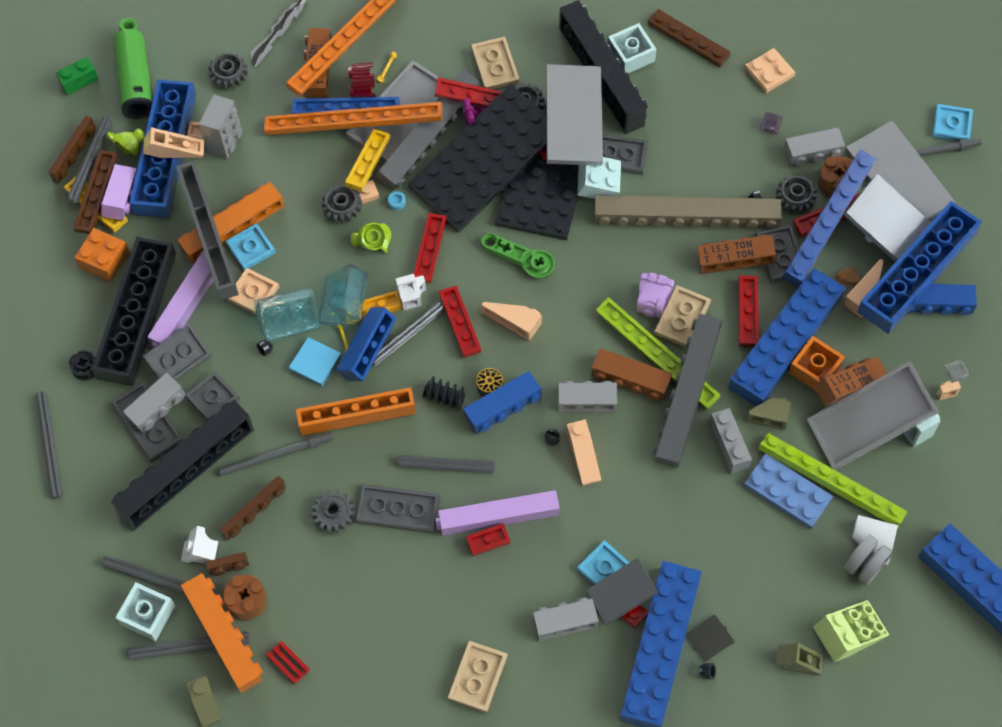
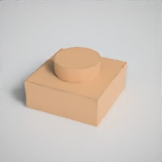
[187,121,204,140]
[357,180,379,204]
[936,381,961,401]

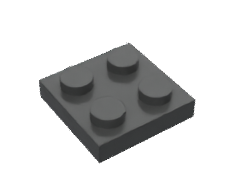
[185,371,240,419]

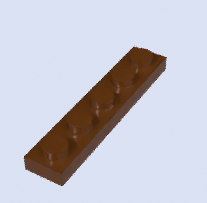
[648,9,731,67]
[73,150,119,234]

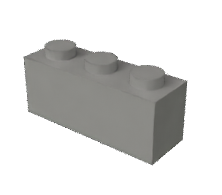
[784,127,845,166]
[123,373,186,433]
[558,381,617,412]
[709,408,752,474]
[533,598,599,641]

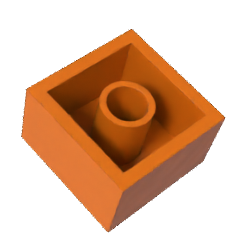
[74,228,130,282]
[788,336,845,392]

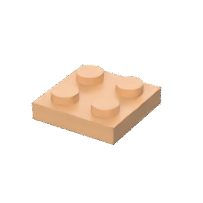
[745,48,796,93]
[228,268,279,316]

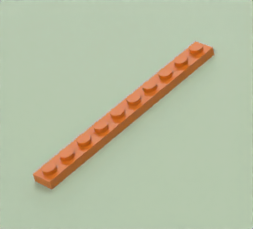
[286,0,397,97]
[264,102,443,135]

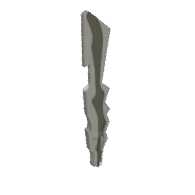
[250,0,307,68]

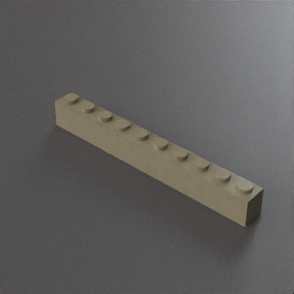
[595,195,781,229]

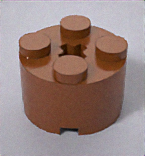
[818,156,852,198]
[224,575,267,621]

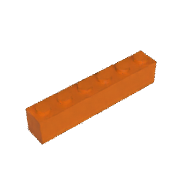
[177,182,284,264]
[296,387,416,436]
[181,573,263,693]

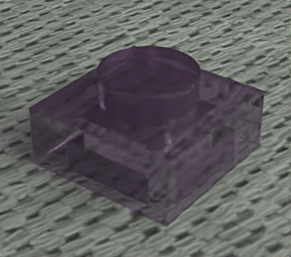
[760,112,783,135]

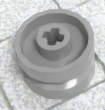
[843,534,894,586]

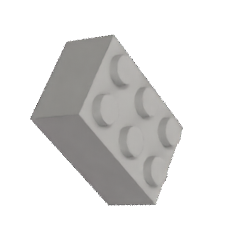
[199,95,242,159]

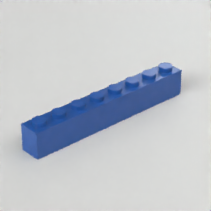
[782,149,876,287]

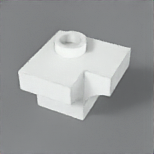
[396,274,426,311]
[181,526,218,565]

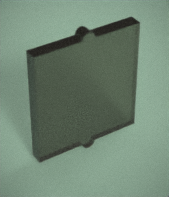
[686,615,735,662]

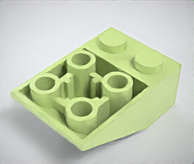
[813,600,889,662]

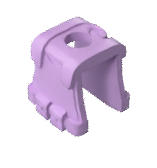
[636,272,675,318]

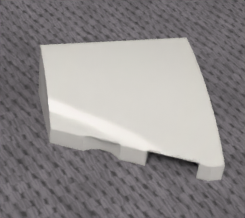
[852,515,898,566]

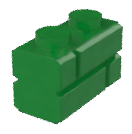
[55,56,99,96]

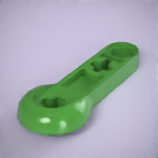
[481,233,555,279]

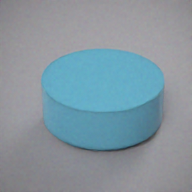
[387,191,406,210]

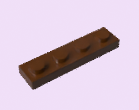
[49,116,96,184]
[220,475,286,541]

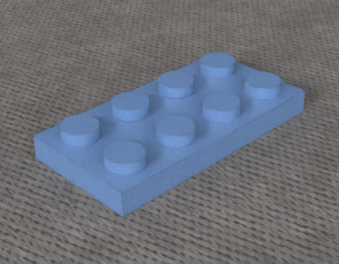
[744,454,833,529]

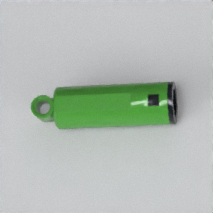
[113,18,153,119]

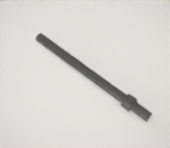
[916,138,982,156]
[218,432,333,476]

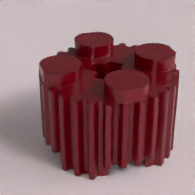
[348,62,376,98]

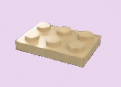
[471,37,520,89]
[654,285,712,348]
[448,641,508,713]

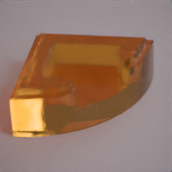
[835,266,862,285]

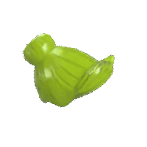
[107,129,145,157]
[350,222,391,253]

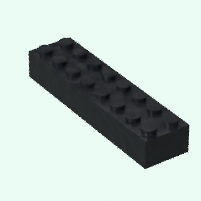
[559,0,648,134]
[92,237,176,386]
[111,399,254,532]

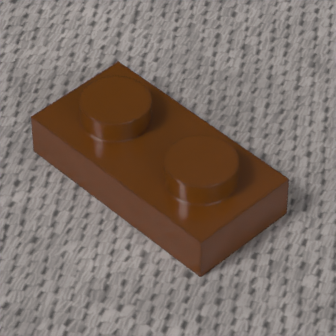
[206,552,249,576]

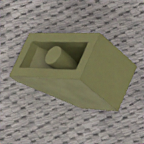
[747,397,791,430]
[776,643,823,675]
[187,676,222,727]

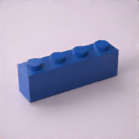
[907,284,977,315]
[337,307,397,382]
[463,371,541,434]

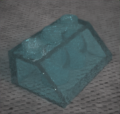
[319,263,368,327]
[254,287,321,342]

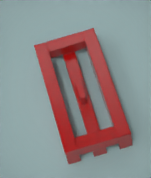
[266,640,310,684]

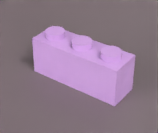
[102,164,137,221]

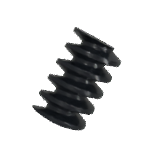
[422,376,465,410]

